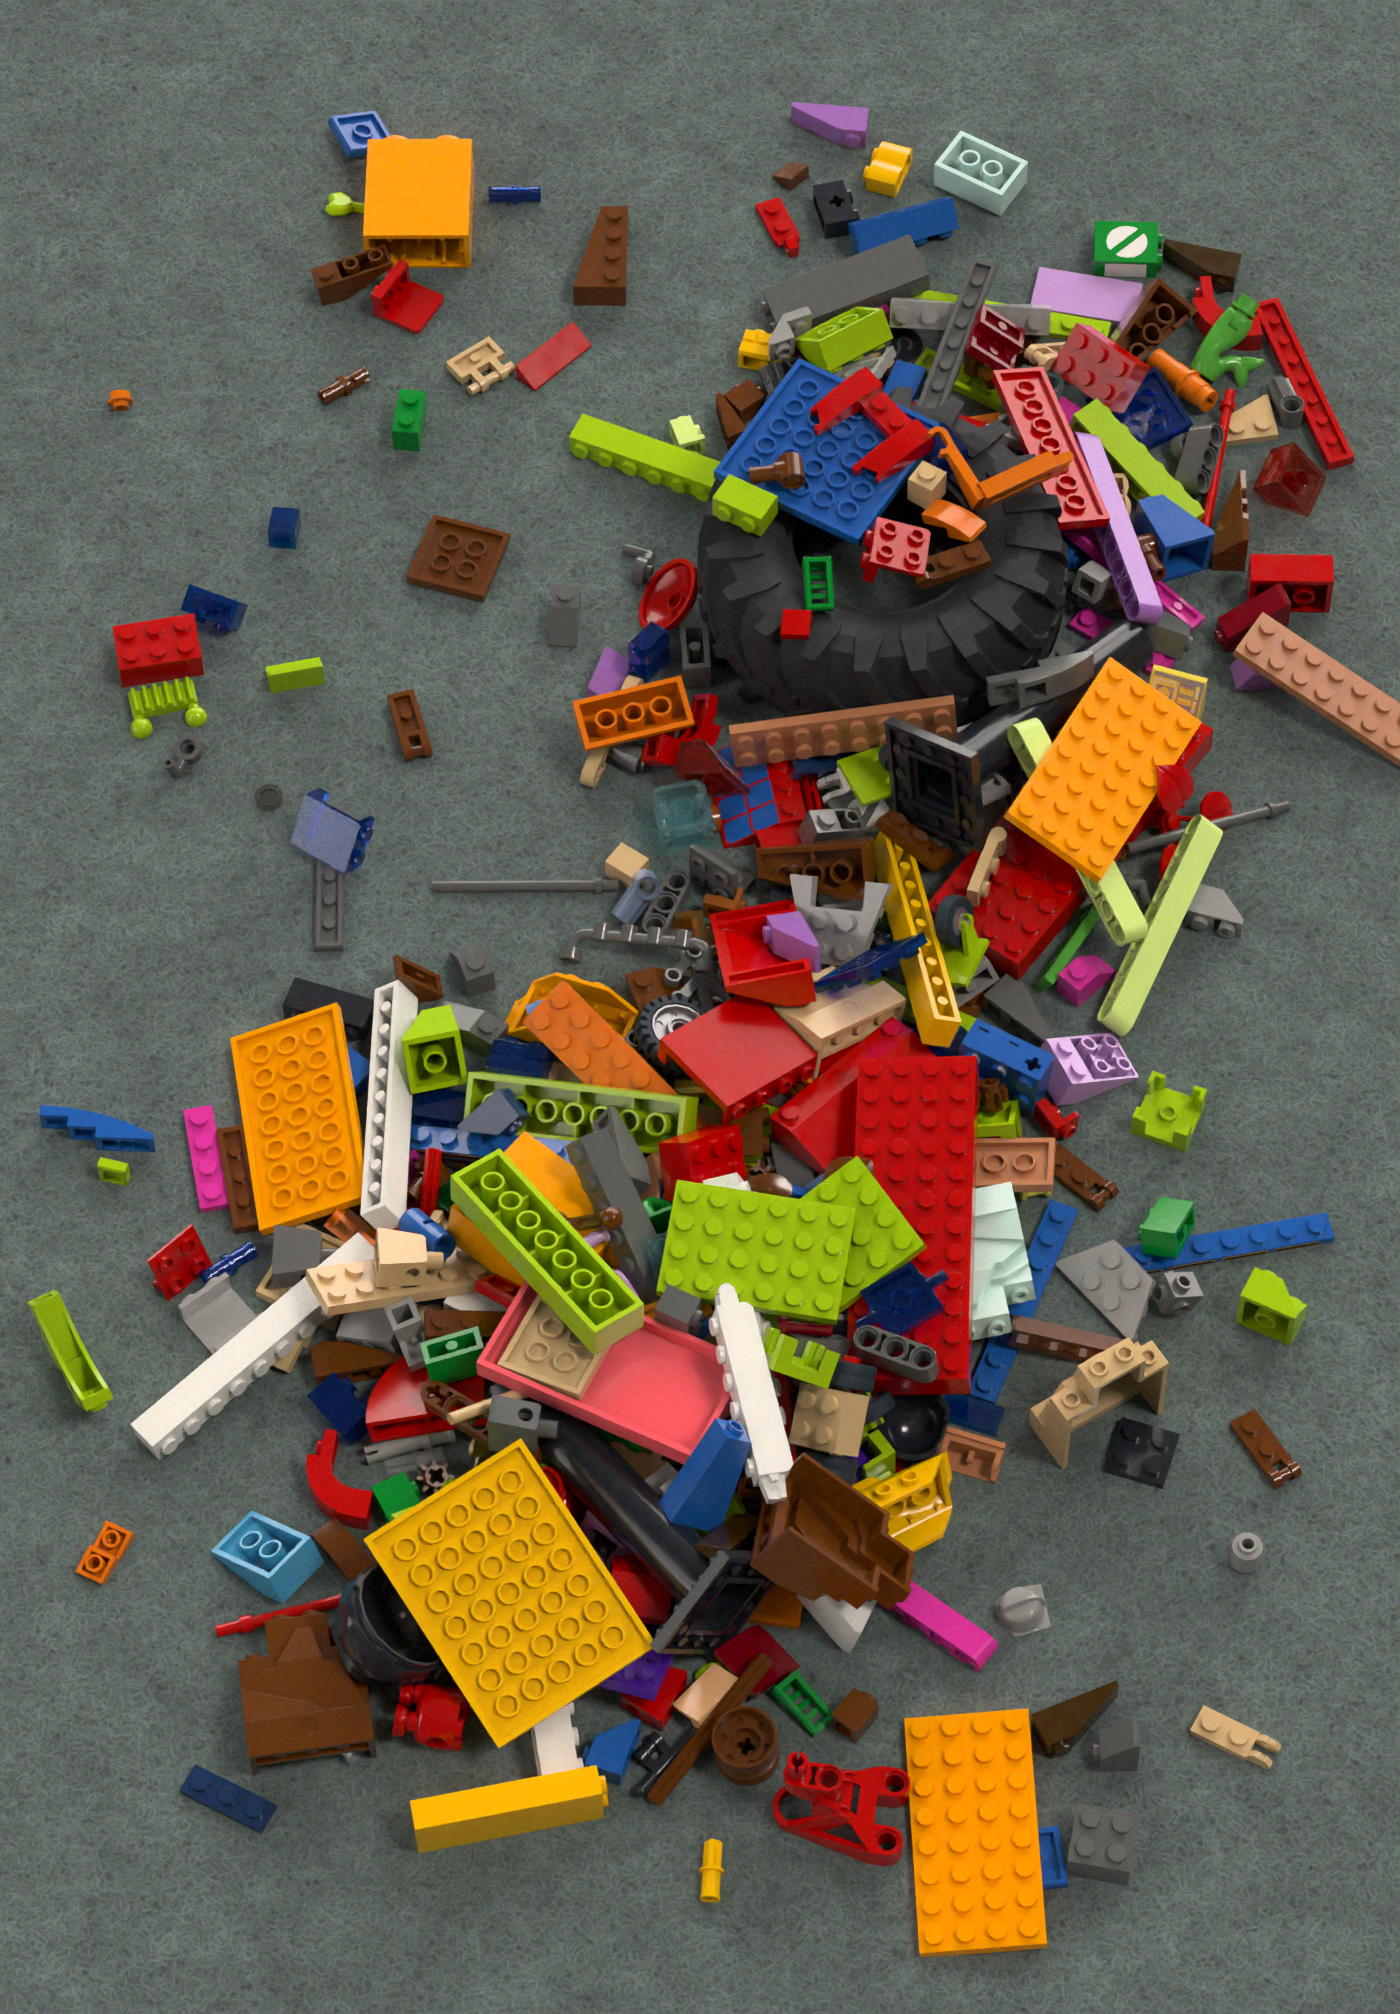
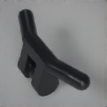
[632,1727,698,1797]

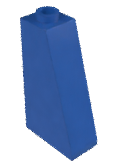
[659,1418,751,1532]

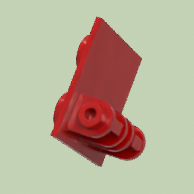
[147,1224,213,1301]

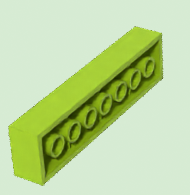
[464,1071,699,1155]
[450,1148,644,1355]

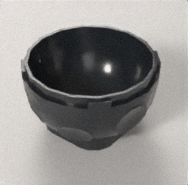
[331,1564,444,1685]

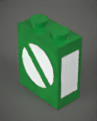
[1093,221,1163,278]

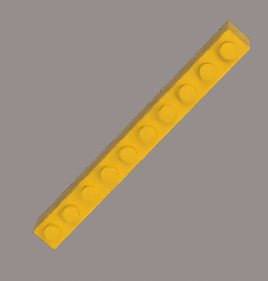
[874,831,962,1048]

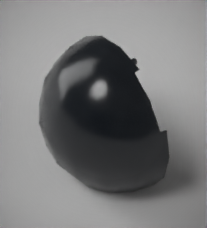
[876,1394,950,1463]

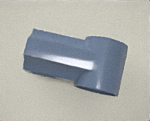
[611,869,661,925]

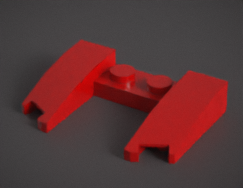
[810,366,934,483]

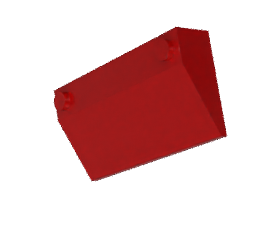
[710,898,817,1007]
[770,1017,936,1174]

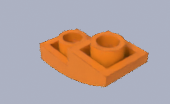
[921,499,987,542]
[75,1520,135,1585]

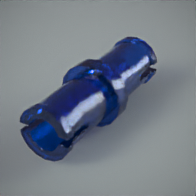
[488,184,541,205]
[199,1241,258,1284]

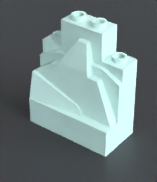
[972,1182,1036,1340]

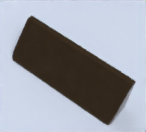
[695,1513,759,1559]

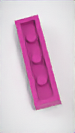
[1069,606,1175,677]
[183,1105,230,1213]

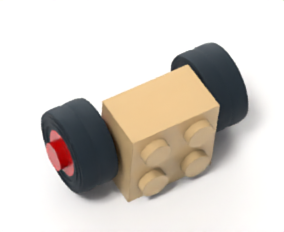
[788,1355,877,1486]

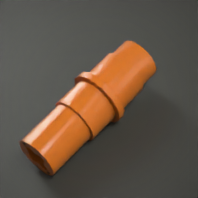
[1146,349,1219,412]

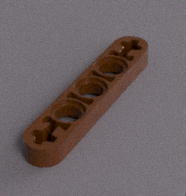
[420,1380,542,1465]

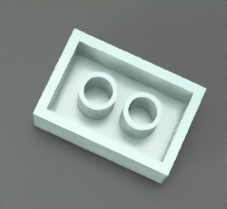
[933,131,1028,216]

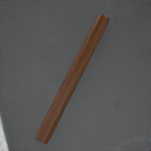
[646,1652,773,1806]

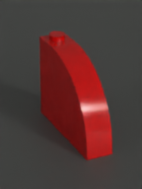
[366,1343,490,1443]

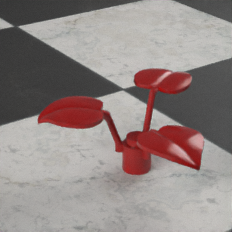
[1148,764,1233,884]

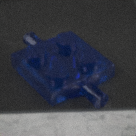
[854,1261,949,1336]

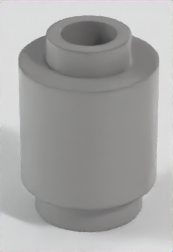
[1230,1533,1263,1573]

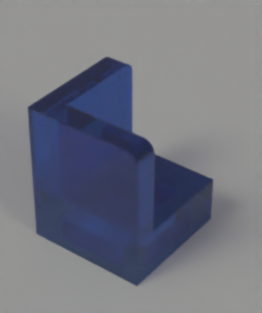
[267,507,301,550]

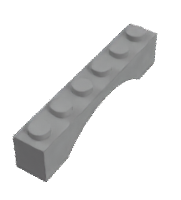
[889,297,1051,336]

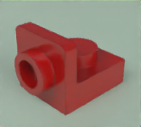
[1033,1098,1080,1141]

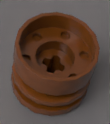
[712,1706,780,1786]

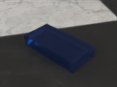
[944,1394,1005,1437]

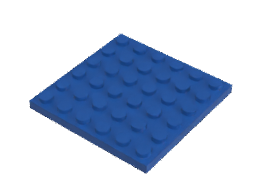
[714,358,942,546]

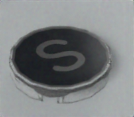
[876,327,926,364]

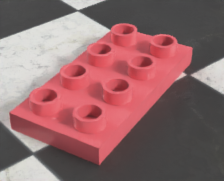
[476,1280,732,1464]

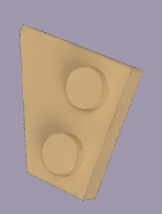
[1226,394,1279,446]

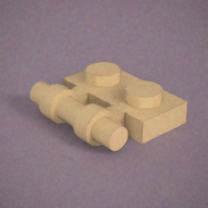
[446,336,516,396]

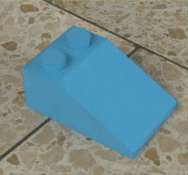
[211,1510,324,1604]

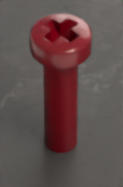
[777,1316,833,1337]

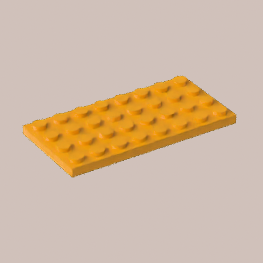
[1004,657,1202,883]
[230,1002,365,1236]
[904,1708,1048,1957]

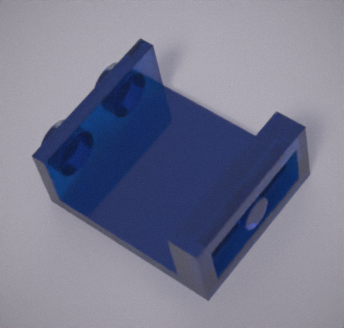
[290,788,375,873]

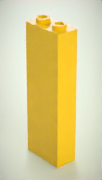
[410,1765,609,1853]

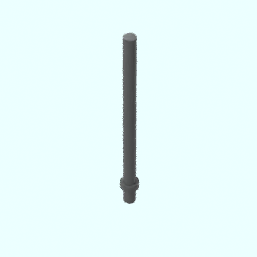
[1124,800,1290,854]
[432,877,619,894]

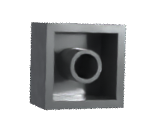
[1066,1803,1140,1886]

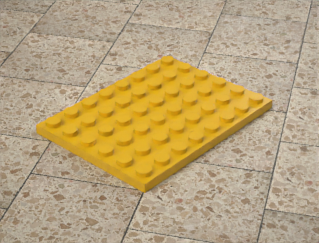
[363,1438,653,1750]

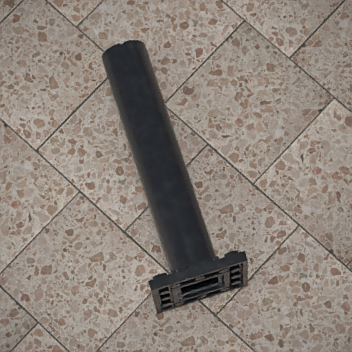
[884,619,1154,853]
[485,1382,775,1654]

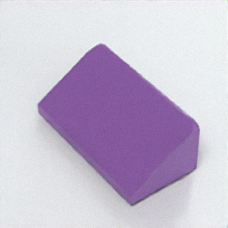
[588,647,632,697]

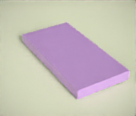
[1031,267,1143,326]

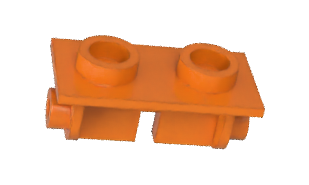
[324,1208,375,1247]

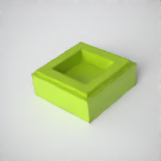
[97,1157,131,1186]

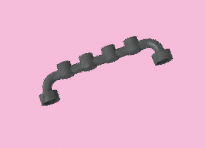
[559,922,719,976]

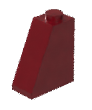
[1213,583,1291,653]

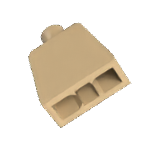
[373,1228,444,1287]

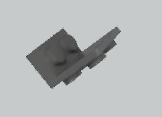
[689,844,755,900]

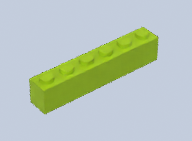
[1069,399,1205,521]
[569,414,720,502]

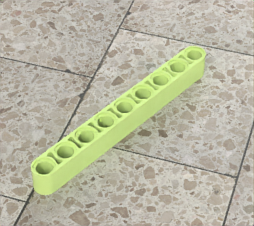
[1007,718,1148,946]
[1097,814,1223,1037]

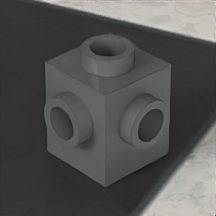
[1152,1271,1204,1315]

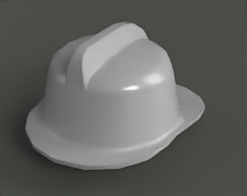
[995,1584,1051,1637]

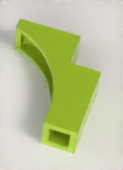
[27,1290,113,1412]

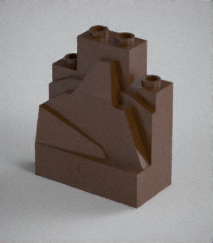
[750,1452,915,1610]
[238,1610,377,1776]

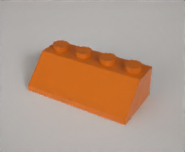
[572,675,695,752]

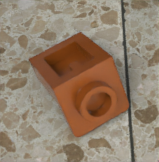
[703,888,748,919]

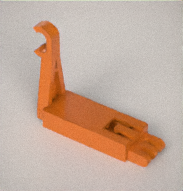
[926,426,1074,511]

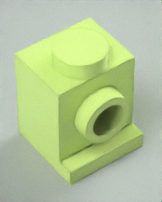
[670,415,705,454]

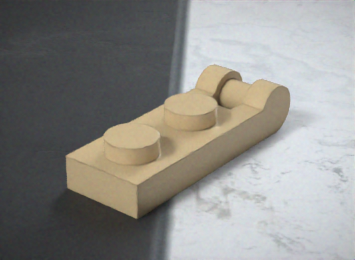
[1024,342,1065,372]
[967,827,1007,907]

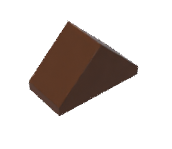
[393,954,443,1003]

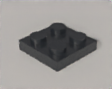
[1105,1417,1180,1489]

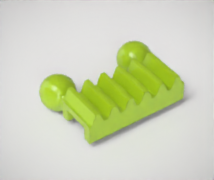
[128,676,207,739]

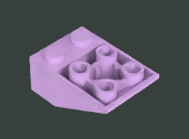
[1040,1033,1139,1106]

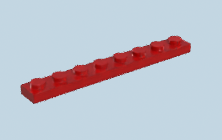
[1254,297,1354,470]

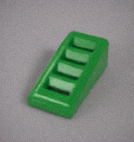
[802,556,835,612]
[769,1670,833,1737]

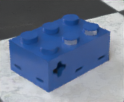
[959,1018,1055,1113]

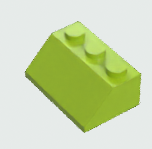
[795,306,893,373]

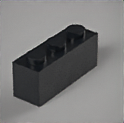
[282,977,374,1041]

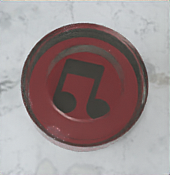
[255,784,283,811]

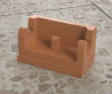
[939,1426,1006,1484]

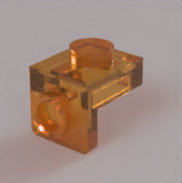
[674,910,711,943]

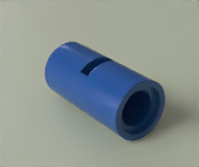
[398,1208,456,1260]

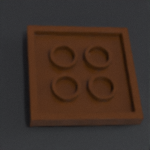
[406,514,511,603]

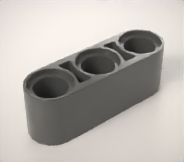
[1174,423,1224,495]
[642,869,690,949]
[853,1325,939,1383]

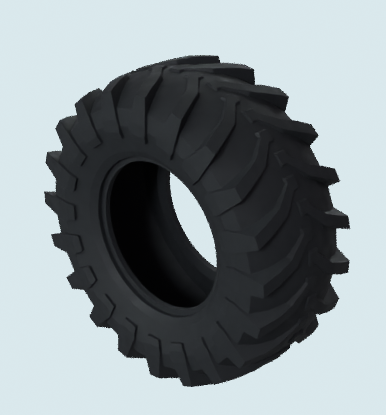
[697,387,1068,727]

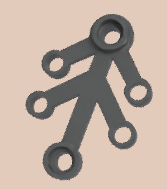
[663,949,737,1012]

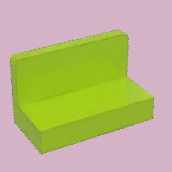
[266,657,325,693]
[862,1429,896,1480]

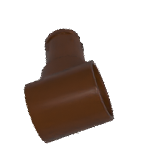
[749,452,806,489]
[1137,532,1166,581]
[406,1154,452,1206]

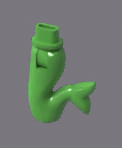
[1190,293,1265,388]

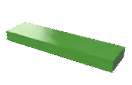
[1033,902,1100,992]

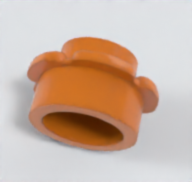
[107,390,133,411]

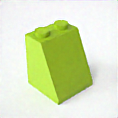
[401,1005,468,1094]

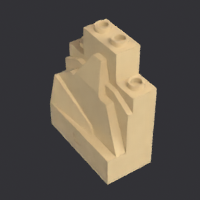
[764,965,907,1081]
[1029,1337,1169,1469]

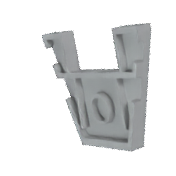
[790,874,894,968]

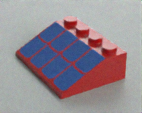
[704,745,806,849]

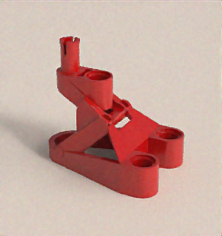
[772,1751,911,1866]

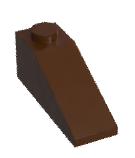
[310,1341,404,1390]

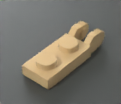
[1189,1705,1281,1770]

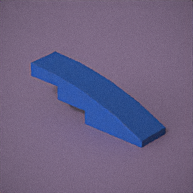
[39,1105,156,1152]

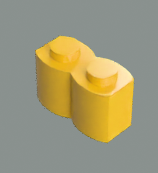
[863,141,912,197]

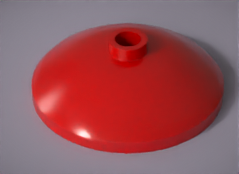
[638,558,699,635]

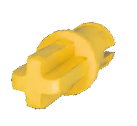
[699,1839,724,1903]

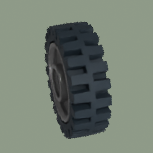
[633,995,708,1079]

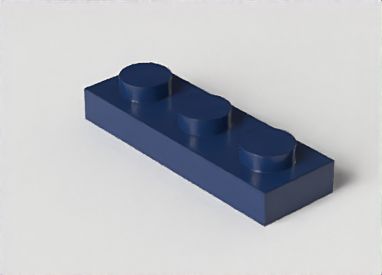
[180,1764,277,1834]

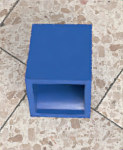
[1133,494,1215,582]

